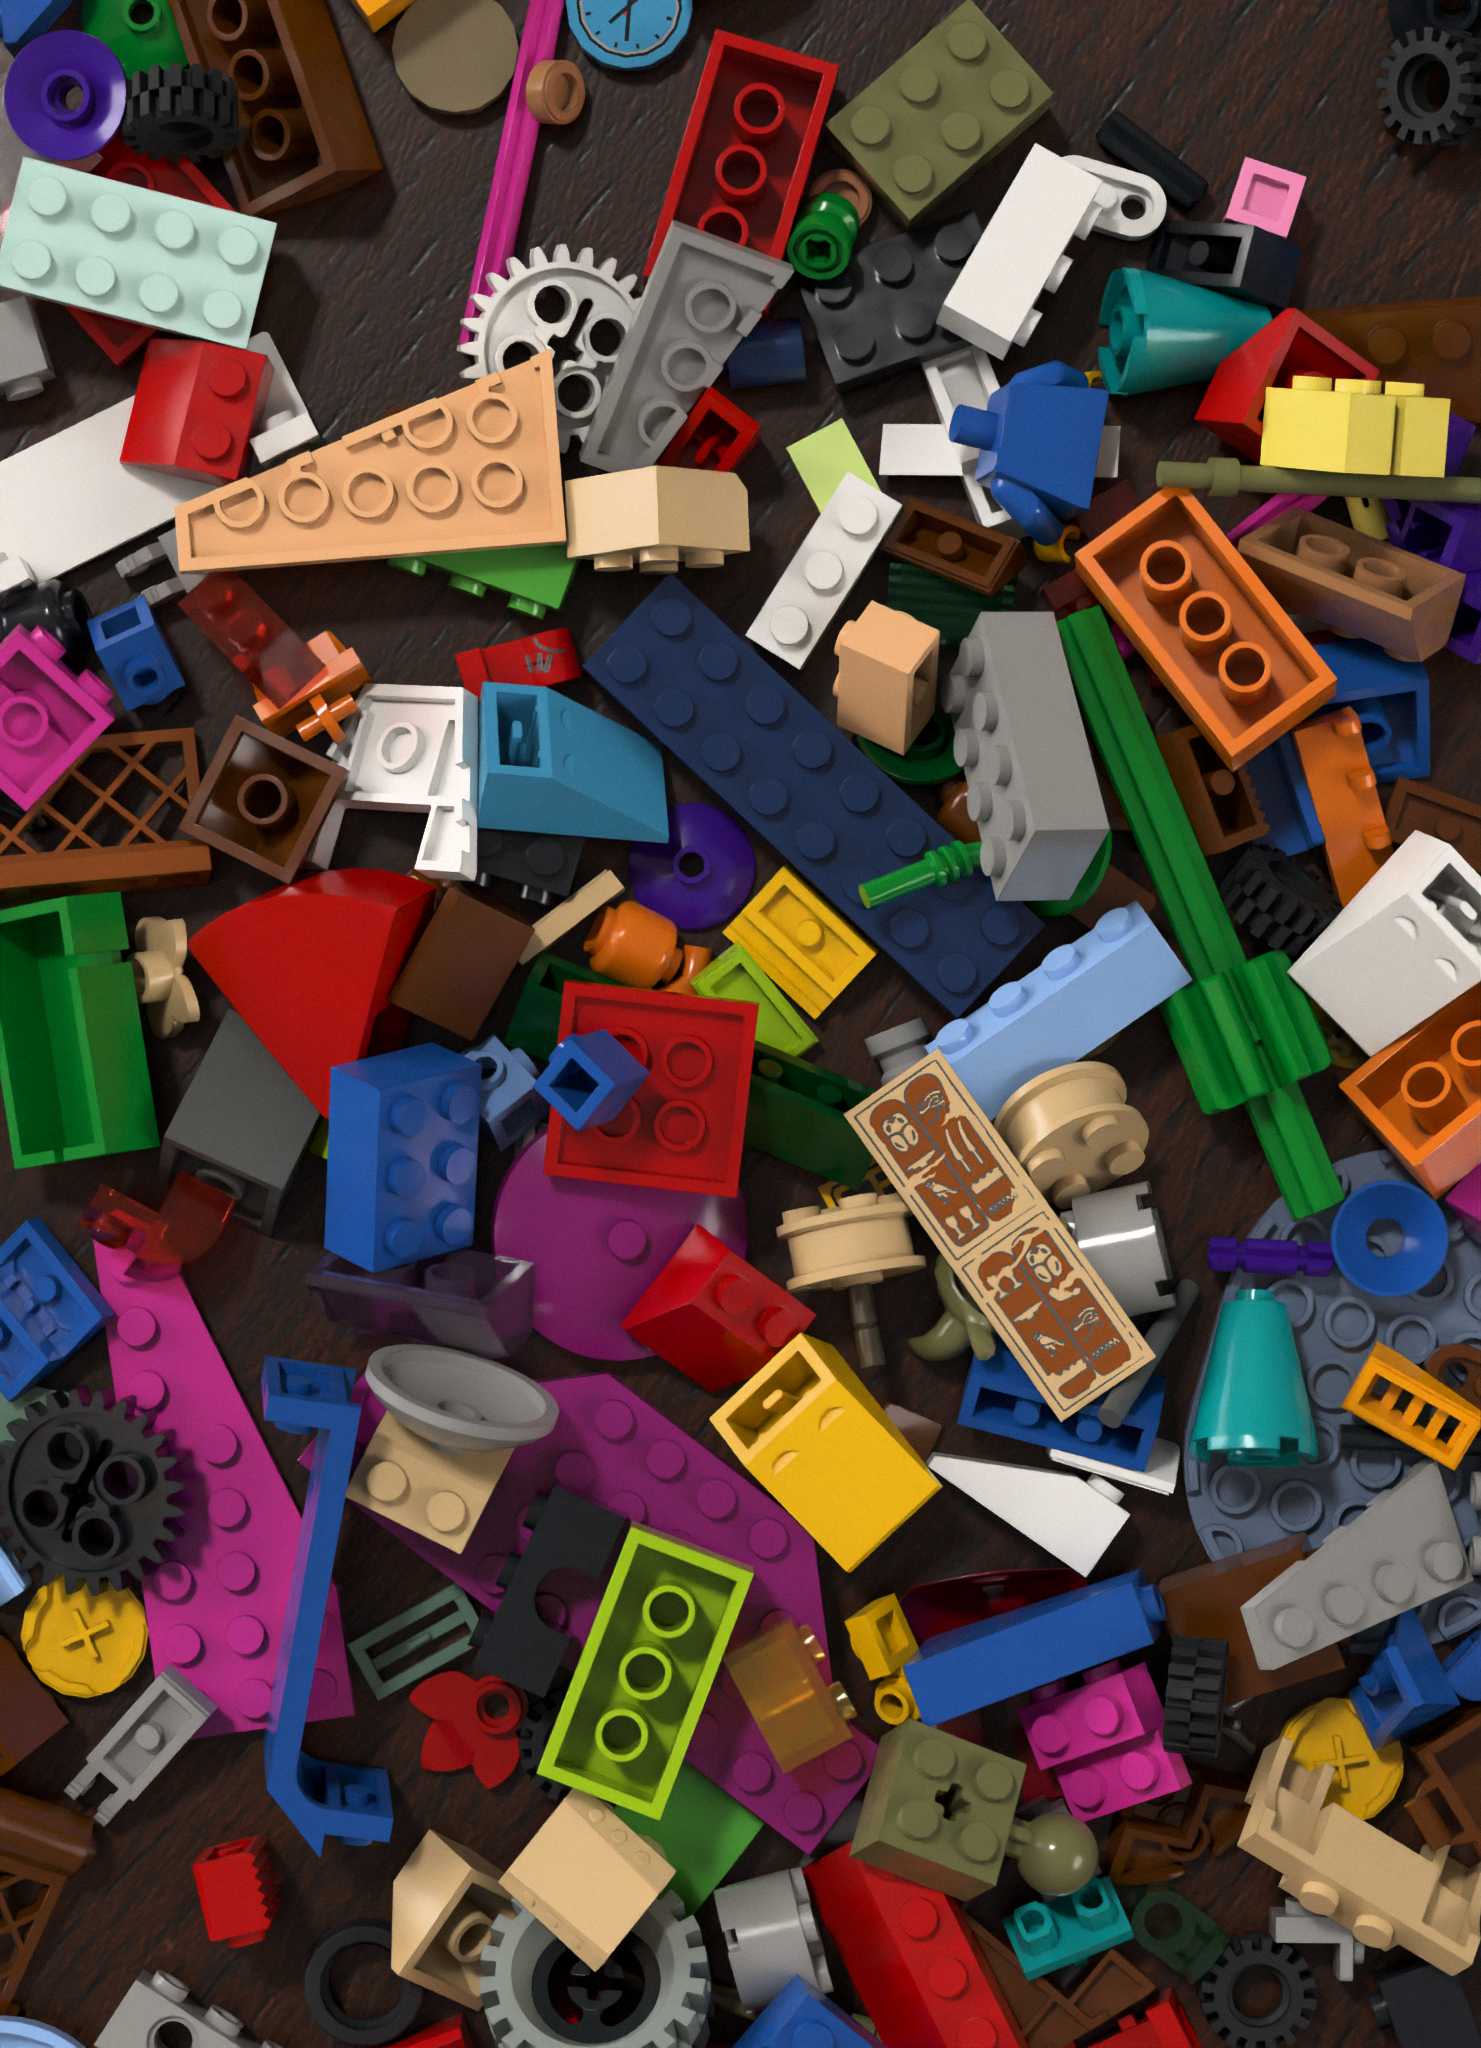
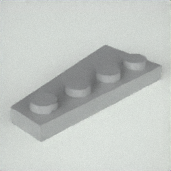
[579,219,795,473]
[1240,1459,1474,1670]

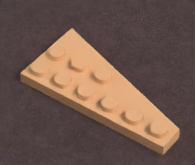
[174,349,567,575]

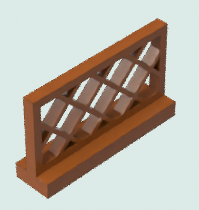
[0,727,212,903]

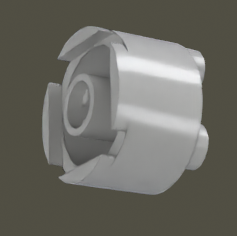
[1060,1181,1177,1317]
[714,1866,834,2014]

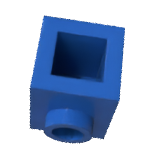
[86,595,185,711]
[532,1029,650,1131]

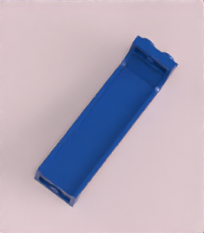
[261,1355,394,1857]

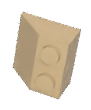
[346,1410,515,1554]

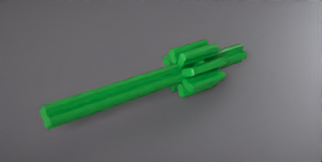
[1056,604,1346,1221]

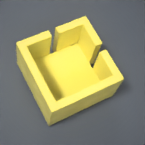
[1260,376,1451,478]

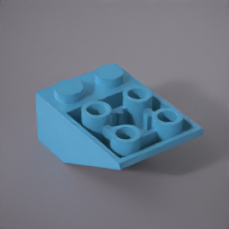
[477,681,669,843]

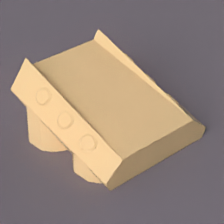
[498,1788,677,1972]

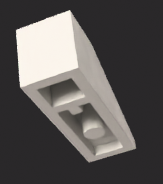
[926,1452,1130,1577]

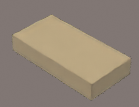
[518,869,625,968]

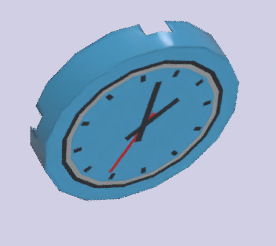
[566,0,693,72]

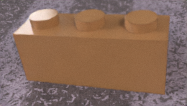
[1237,507,1466,662]

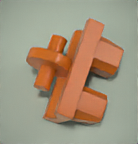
[250,631,375,745]

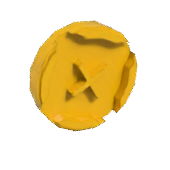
[21,1575,149,1698]
[1279,1696,1404,1820]

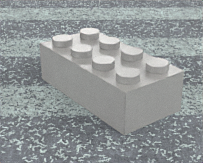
[940,612,1110,901]

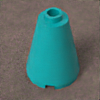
[1098,267,1272,396]
[1189,1289,1319,1468]

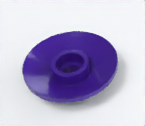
[4,30,128,161]
[628,803,755,930]

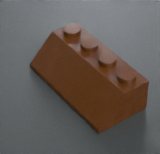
[167,0,383,217]

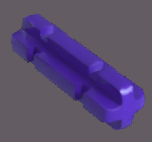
[1207,1236,1334,1277]

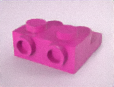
[0,623,115,811]
[1017,1659,1192,1822]

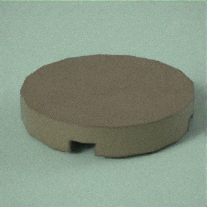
[392,0,519,115]

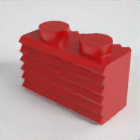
[192,1834,283,1948]

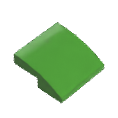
[613,1759,765,1918]

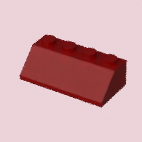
[802,1841,1029,2048]

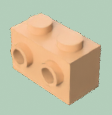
[833,600,940,756]

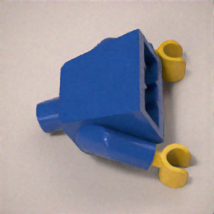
[949,360,1109,563]

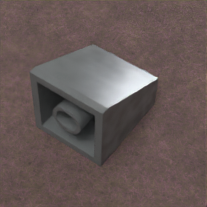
[155,1009,323,1237]

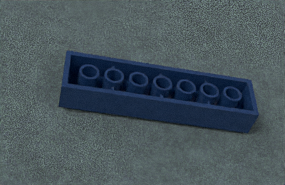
[582,573,1046,1020]

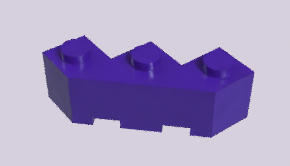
[1383,412,1481,664]

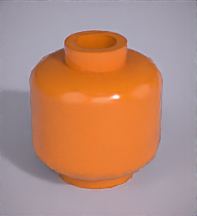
[583,900,683,989]

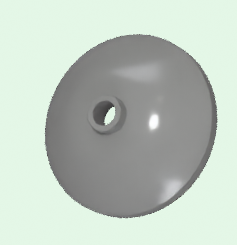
[365,1344,559,1454]

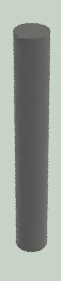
[1097,1279,1201,1428]

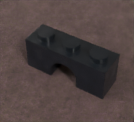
[468,1482,627,1698]

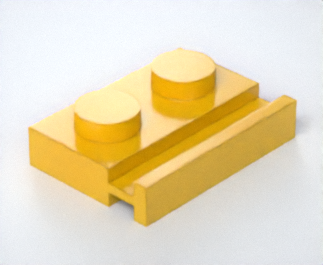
[722,863,880,1019]

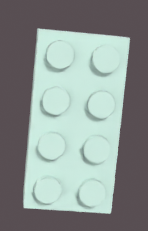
[0,156,277,350]

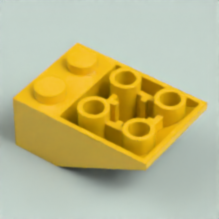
[709,1332,943,1573]

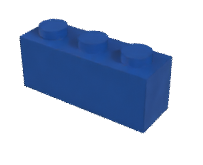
[957,1336,1166,1472]

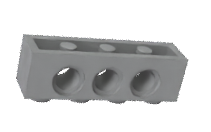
[94,1969,284,2048]

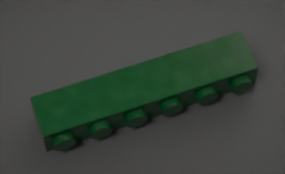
[503,951,877,1191]

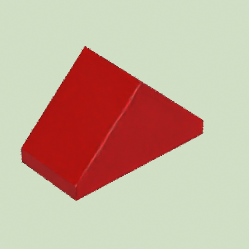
[657,386,761,473]

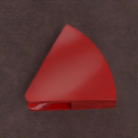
[187,868,437,1119]

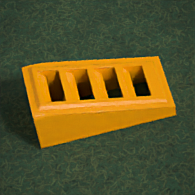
[1341,1341,1481,1471]

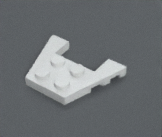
[301,683,478,881]

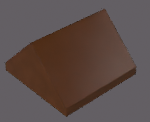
[178,715,350,885]
[387,886,535,1041]

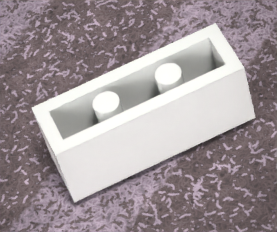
[936,143,1103,361]
[745,471,903,670]

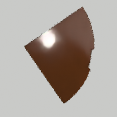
[1103,1759,1252,1885]

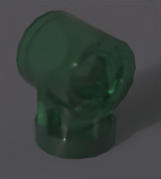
[1127,1882,1231,1984]

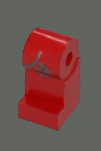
[455,628,584,703]

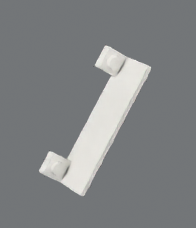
[0,332,324,605]

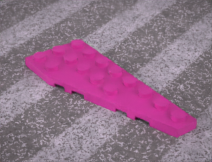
[93,1226,356,1739]

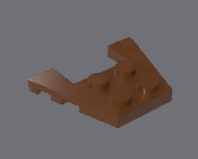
[956,1855,1157,2048]

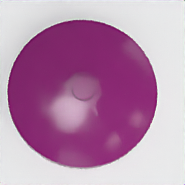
[491,1127,748,1361]

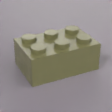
[823,0,1054,232]

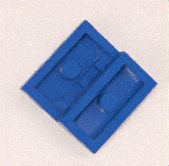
[0,1217,116,1402]

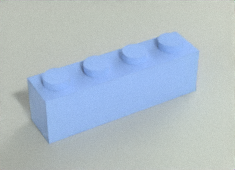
[925,899,1192,1121]

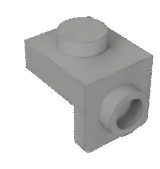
[1269,1897,1364,1981]

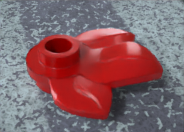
[409,1670,529,1789]

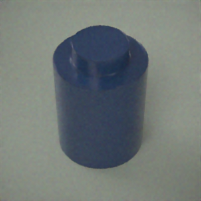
[717,317,806,389]

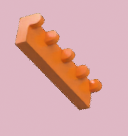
[1290,706,1394,909]

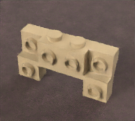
[1237,1736,1481,1976]

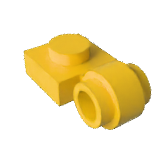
[844,1593,921,1726]

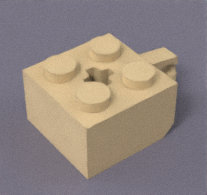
[564,465,750,575]

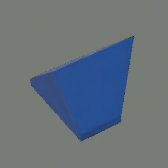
[1347,1608,1460,1751]

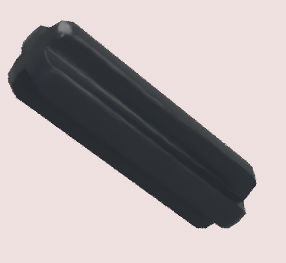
[1095,111,1209,211]

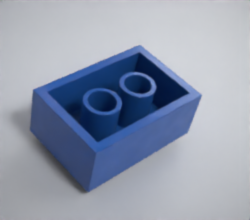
[324,1042,482,1273]

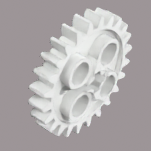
[457,244,641,453]

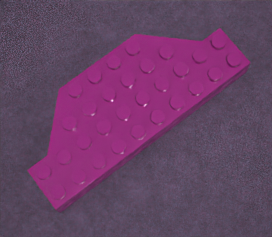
[297,1370,880,1855]

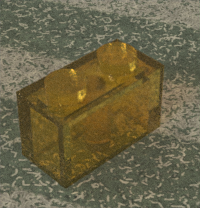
[722,1615,858,1774]

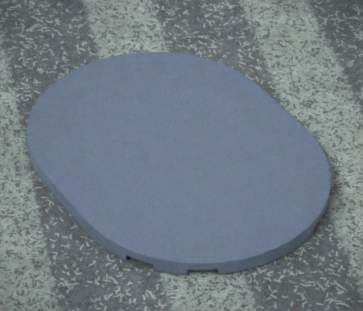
[1182,1149,1481,1654]

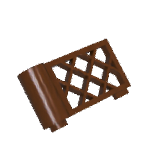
[0,1786,98,2016]

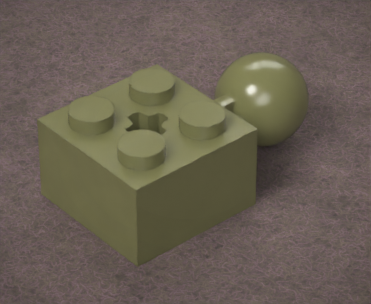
[849,1719,1099,1902]

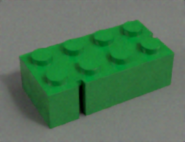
[0,892,160,1170]

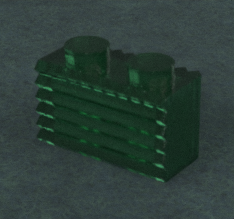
[885,563,1018,650]

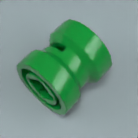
[787,192,860,280]

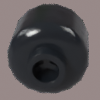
[0,579,93,662]

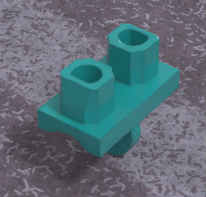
[1002,1876,1134,1981]

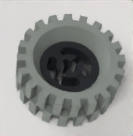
[479,1889,715,2048]

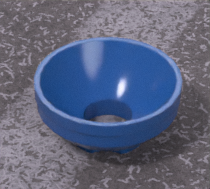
[1330,1180,1449,1297]

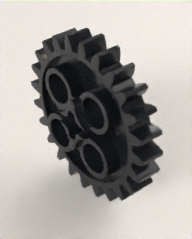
[0,1385,193,1596]

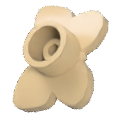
[126,916,200,1039]

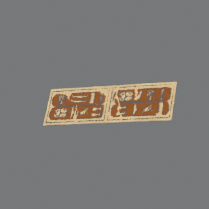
[844,1048,1156,1422]

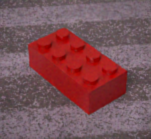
[643,29,839,321]

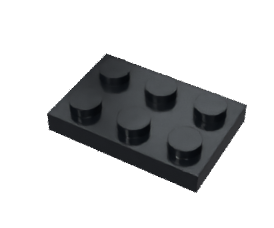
[794,209,983,393]

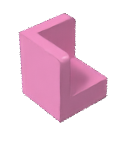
[1222,157,1307,240]

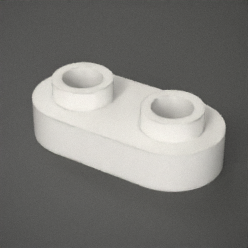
[1062,155,1167,241]

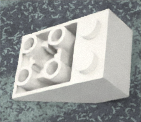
[1286,830,1481,1057]

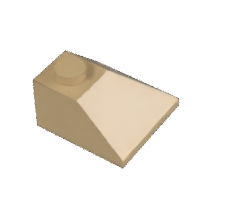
[391,1829,516,2011]

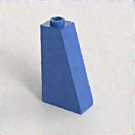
[903,1568,1167,1726]

